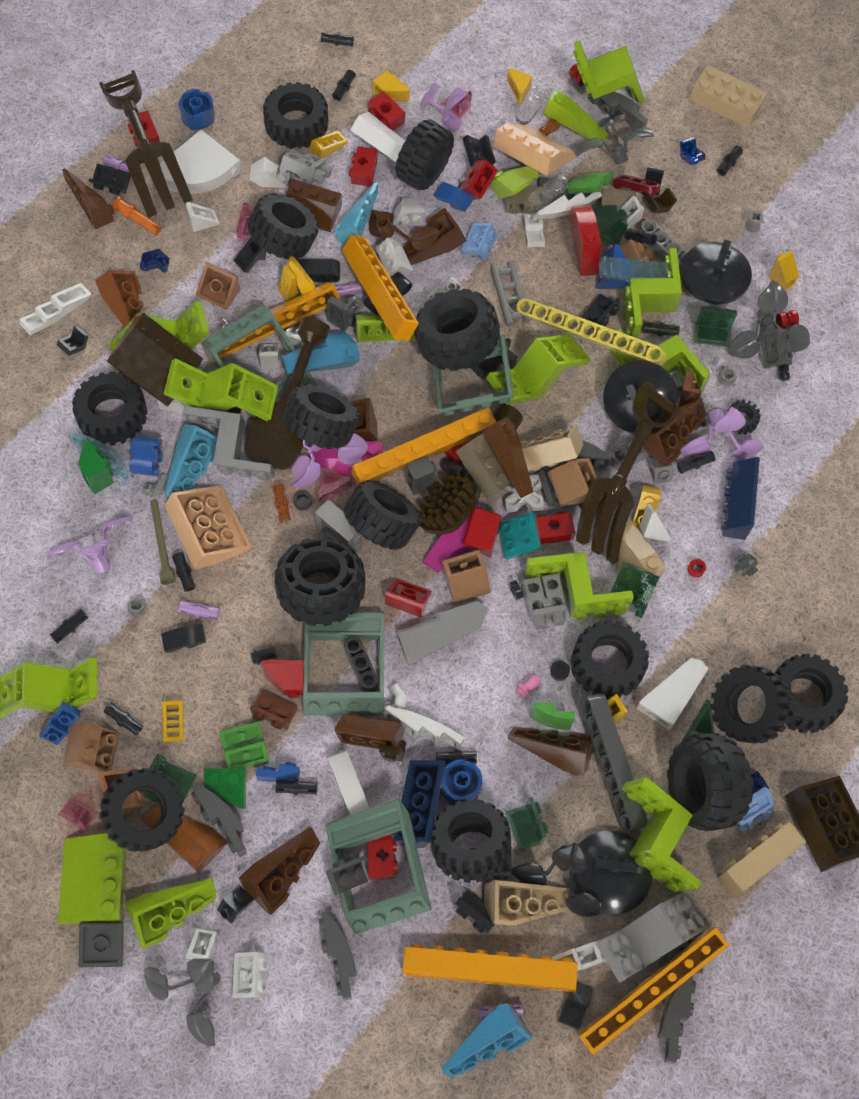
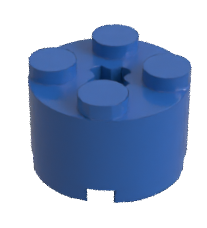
[179,89,215,131]
[129,436,163,476]
[440,759,483,805]

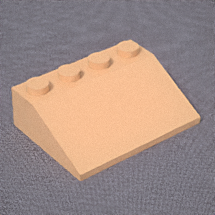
[494,123,576,176]
[165,485,252,569]

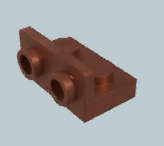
[679,371,702,408]
[250,691,298,730]

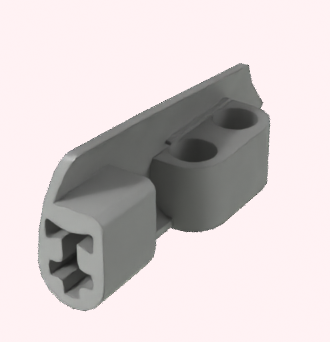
[396,601,488,665]

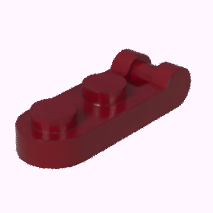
[613,175,660,196]

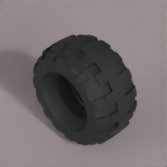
[414,289,500,371]
[275,537,366,626]
[667,733,753,831]

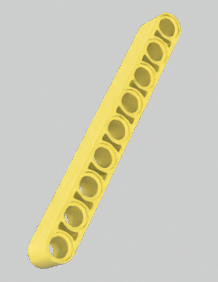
[517,298,667,366]

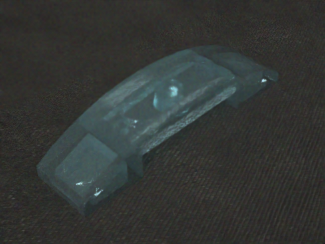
[68,433,130,485]

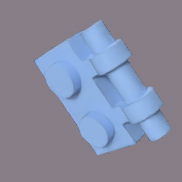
[737,787,775,834]

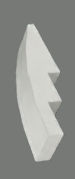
[532,192,602,220]
[19,283,92,335]
[383,706,465,751]
[328,751,369,815]
[552,939,606,972]

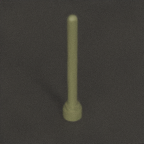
[150,500,176,585]

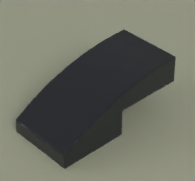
[161,623,206,653]

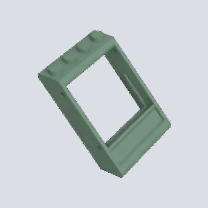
[202,306,317,420]
[434,334,514,416]
[303,611,384,715]
[325,798,431,934]

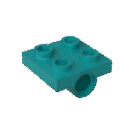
[499,512,541,560]

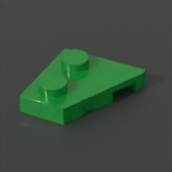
[204,768,246,809]

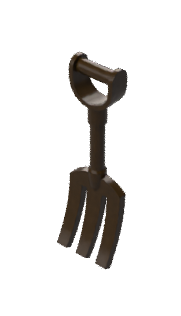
[99,70,193,218]
[576,381,679,564]

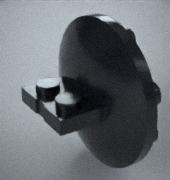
[680,239,752,305]
[603,360,678,433]
[569,831,652,916]

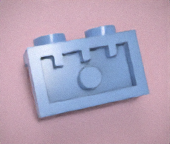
[461,223,497,261]

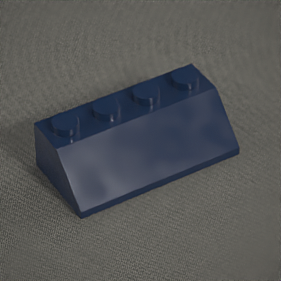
[721,457,760,540]
[393,760,445,848]

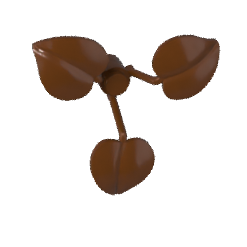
[369,209,440,265]

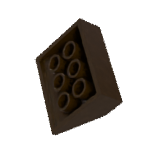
[107,312,203,407]
[785,775,859,872]

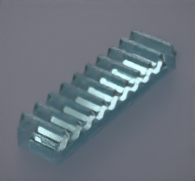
[599,257,668,281]

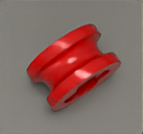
[687,559,706,578]

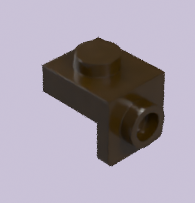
[646,188,677,213]
[379,741,406,762]

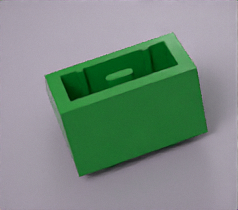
[78,439,114,495]

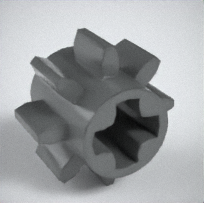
[734,553,759,577]

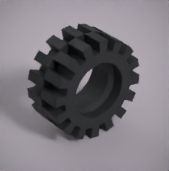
[727,399,761,435]

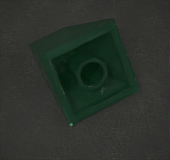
[592,205,628,246]
[680,699,714,743]

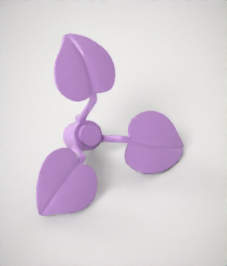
[420,83,468,132]
[680,407,764,459]
[291,433,368,488]
[47,516,132,574]

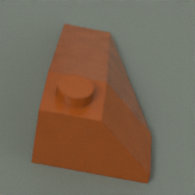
[95,270,143,328]
[140,803,228,874]

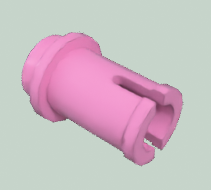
[516,674,541,699]

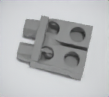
[279,146,333,184]
[521,574,567,630]

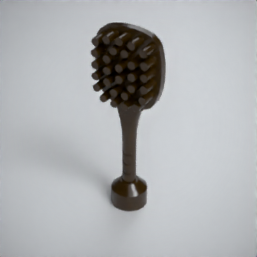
[245,317,330,470]
[418,403,523,535]

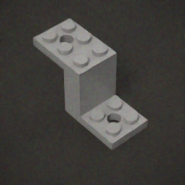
[183,406,275,480]
[596,892,706,983]

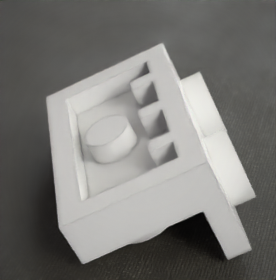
[376,237,413,276]
[232,952,269,999]

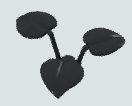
[511,841,601,917]

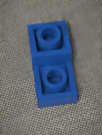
[434,182,474,212]
[39,702,81,745]
[256,762,300,782]

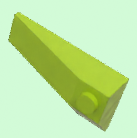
[543,90,608,141]
[125,878,217,949]

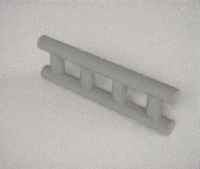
[490,260,531,326]

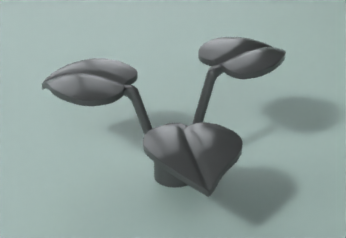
[575,113,654,164]
[728,280,810,358]
[143,958,221,1046]

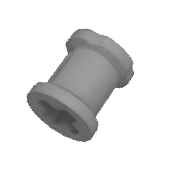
[745,210,764,233]

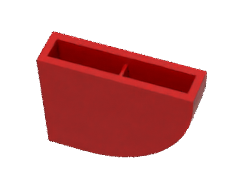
[569,205,601,276]

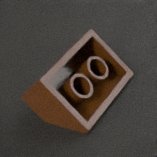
[286,179,342,233]
[334,713,405,749]

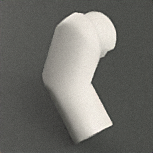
[390,683,407,710]

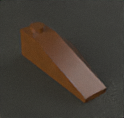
[62,168,115,230]
[403,208,467,265]
[351,398,378,442]
[643,398,707,467]
[483,417,534,498]
[508,727,594,776]
[239,827,320,915]

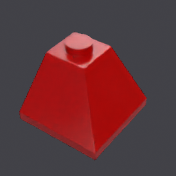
[262,660,304,698]

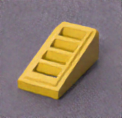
[310,131,348,158]
[288,255,315,295]
[278,265,298,302]
[162,700,184,742]

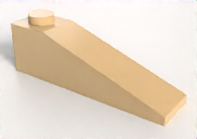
[609,518,665,591]
[484,880,571,926]

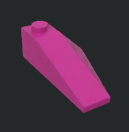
[308,441,384,482]
[423,504,486,573]

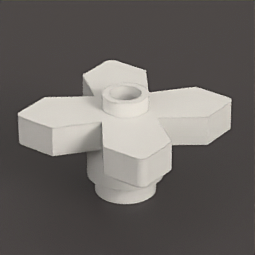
[505,475,544,512]

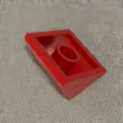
[462,508,501,558]
[385,578,432,617]

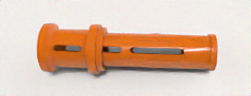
[112,196,162,236]

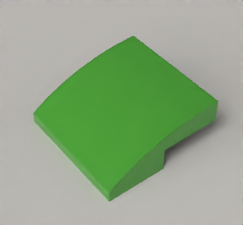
[567,171,614,194]
[530,702,575,730]
[219,721,269,768]

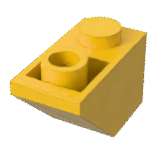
[372,70,410,102]
[769,250,799,290]
[632,484,662,527]

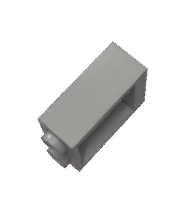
[315,499,363,553]

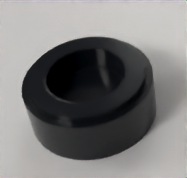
[293,491,312,510]
[509,580,524,600]
[550,661,570,681]

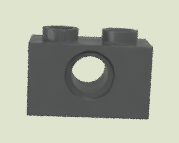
[406,456,437,496]

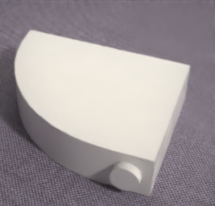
[160,130,241,194]

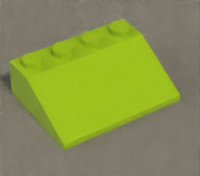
[58,834,127,924]

